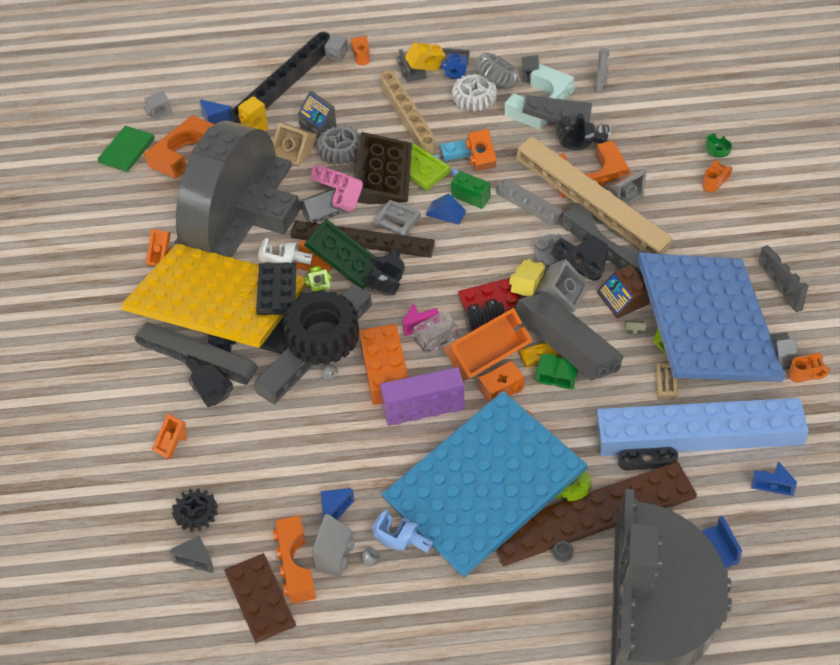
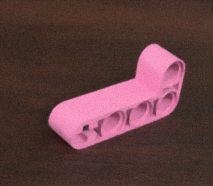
[311,165,363,212]

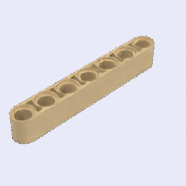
[381,70,436,155]

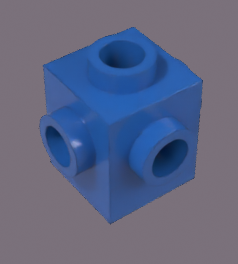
[442,53,467,79]

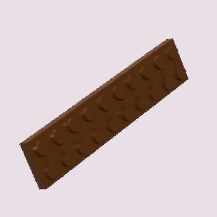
[495,461,697,567]

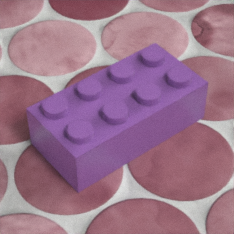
[380,367,465,426]

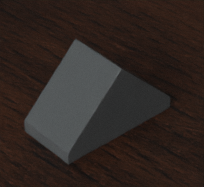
[170,536,214,573]

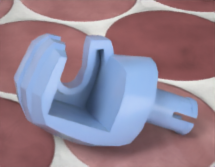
[373,510,434,553]

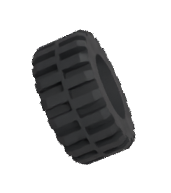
[283,290,360,365]

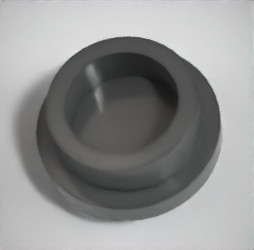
[552,541,574,562]

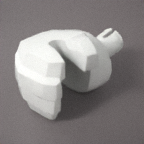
[258,238,313,265]

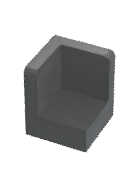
[522,55,540,82]

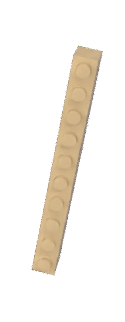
[516,136,673,254]

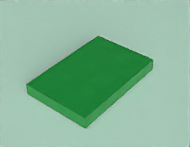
[98,125,155,172]

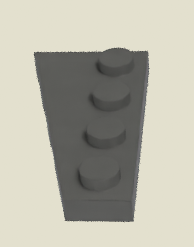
[522,95,592,125]
[759,245,809,312]

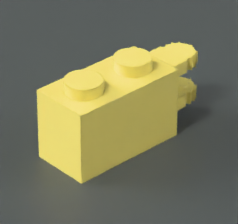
[509,259,545,297]

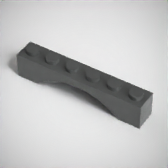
[563,203,648,281]

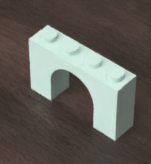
[505,64,575,130]

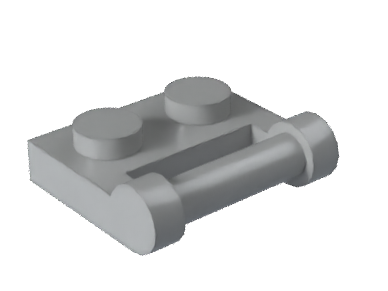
[596,48,609,93]
[373,200,421,236]

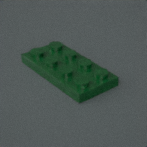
[304,219,376,289]

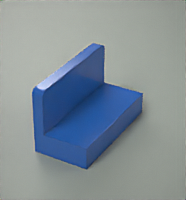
[702,516,742,568]

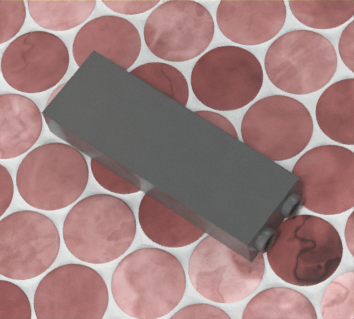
[515,292,624,381]

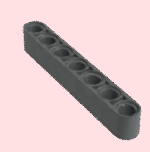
[135,322,258,385]

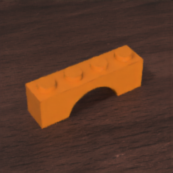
[273,515,316,604]

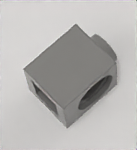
[325,34,348,62]
[144,91,172,120]

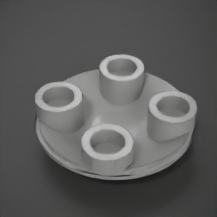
[535,234,564,268]

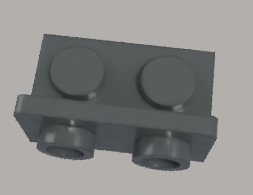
[397,49,427,83]

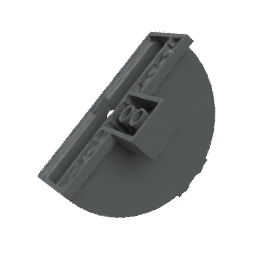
[175,121,300,257]
[610,489,732,665]

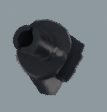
[556,113,608,150]
[366,249,405,296]
[185,357,234,407]

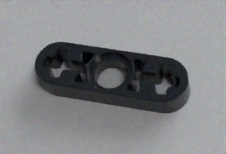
[618,447,678,471]

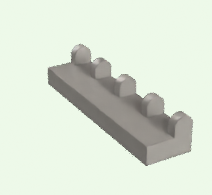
[496,179,564,226]

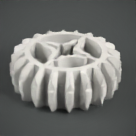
[452,73,497,112]

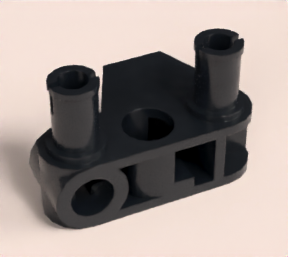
[550,235,608,281]

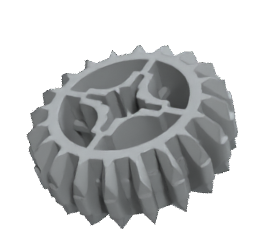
[475,52,519,88]
[317,125,360,166]

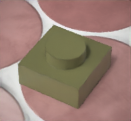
[625,320,646,334]

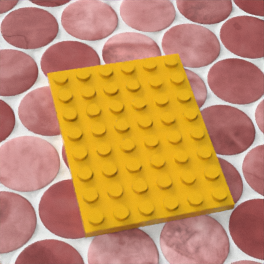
[121,243,306,348]

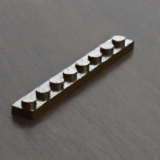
[290,220,435,258]

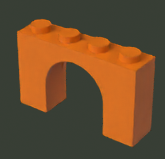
[144,115,215,179]
[558,140,630,199]

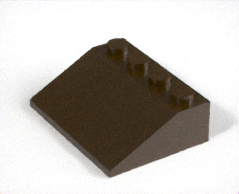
[353,132,412,204]

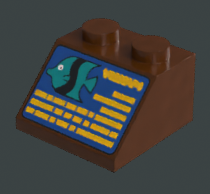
[597,265,650,318]

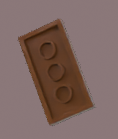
[224,553,296,644]

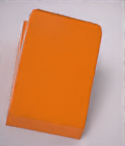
[146,229,171,266]
[152,413,187,458]

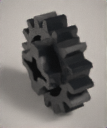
[172,488,218,532]

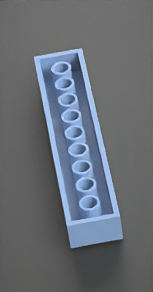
[596,398,809,456]

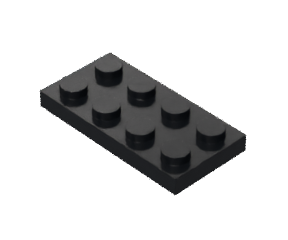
[256,262,296,315]

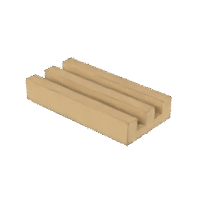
[656,363,678,399]

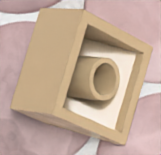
[273,122,317,166]

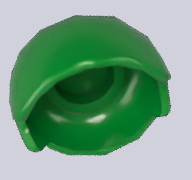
[705,133,733,158]

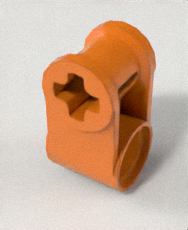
[351,36,370,65]
[702,160,733,192]
[788,353,830,383]

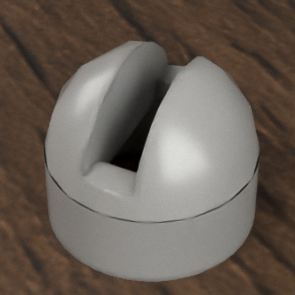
[597,123,612,136]
[322,364,338,381]
[361,547,380,566]

